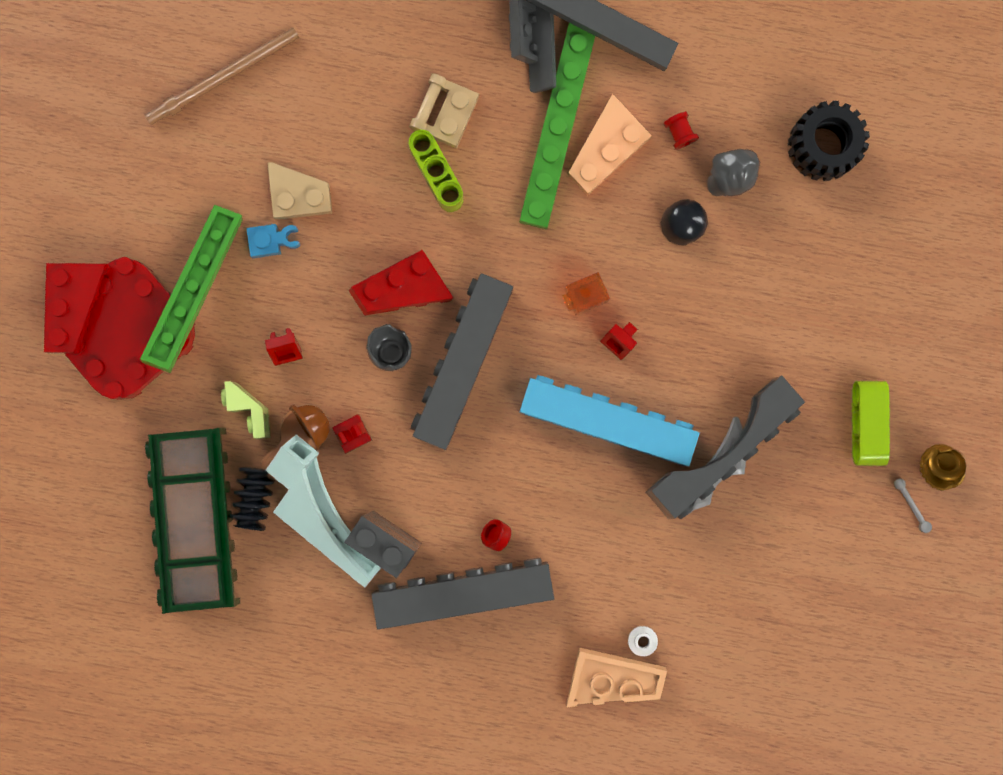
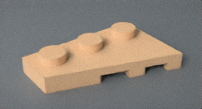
[566,648,667,707]

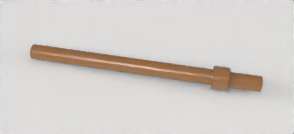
[145,28,299,125]

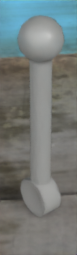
[894,478,932,533]

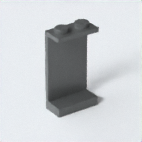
[344,511,422,578]

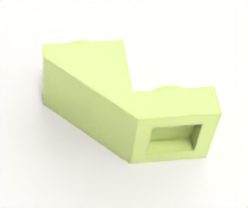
[221,381,271,439]

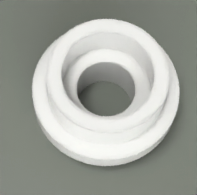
[628,626,658,656]

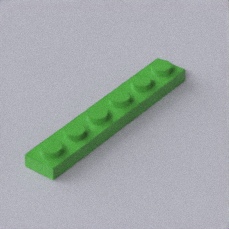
[140,205,243,373]

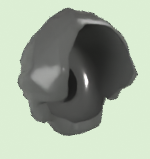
[707,149,760,196]

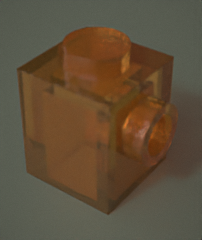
[562,272,610,316]

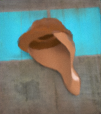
[261,405,330,470]

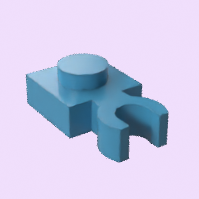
[246,224,300,258]

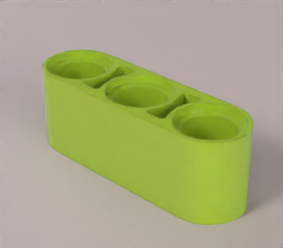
[408,129,464,212]
[852,381,890,466]

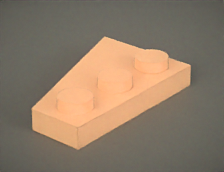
[568,94,652,196]

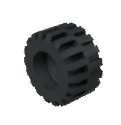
[788,101,870,181]

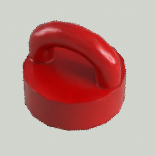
[481,519,511,552]

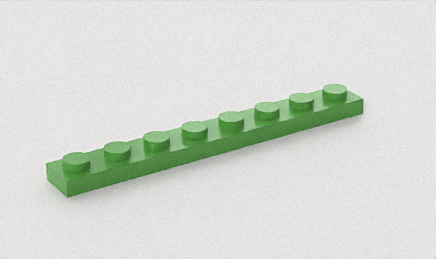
[519,23,595,230]

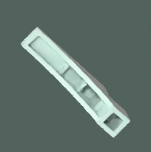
[266,434,381,588]

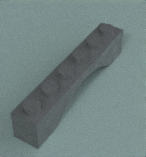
[645,375,805,519]

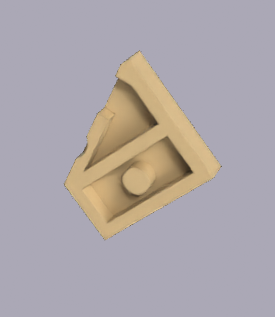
[268,162,332,220]

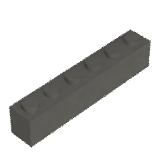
[410,273,513,450]
[371,558,554,630]

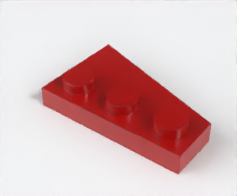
[349,250,454,316]
[44,263,110,353]

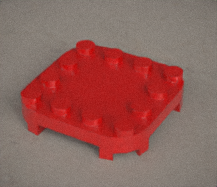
[64,257,196,400]

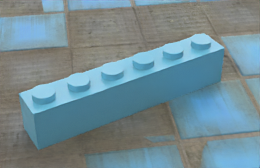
[519,375,700,466]

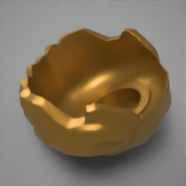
[919,444,967,491]

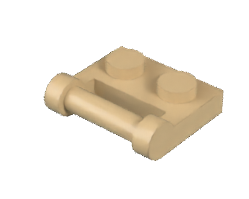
[409,73,479,149]

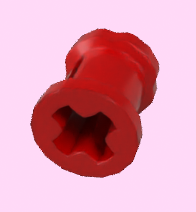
[663,111,699,150]

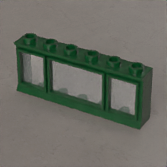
[145,428,240,614]

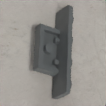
[509,0,556,93]

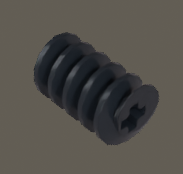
[229,467,275,531]

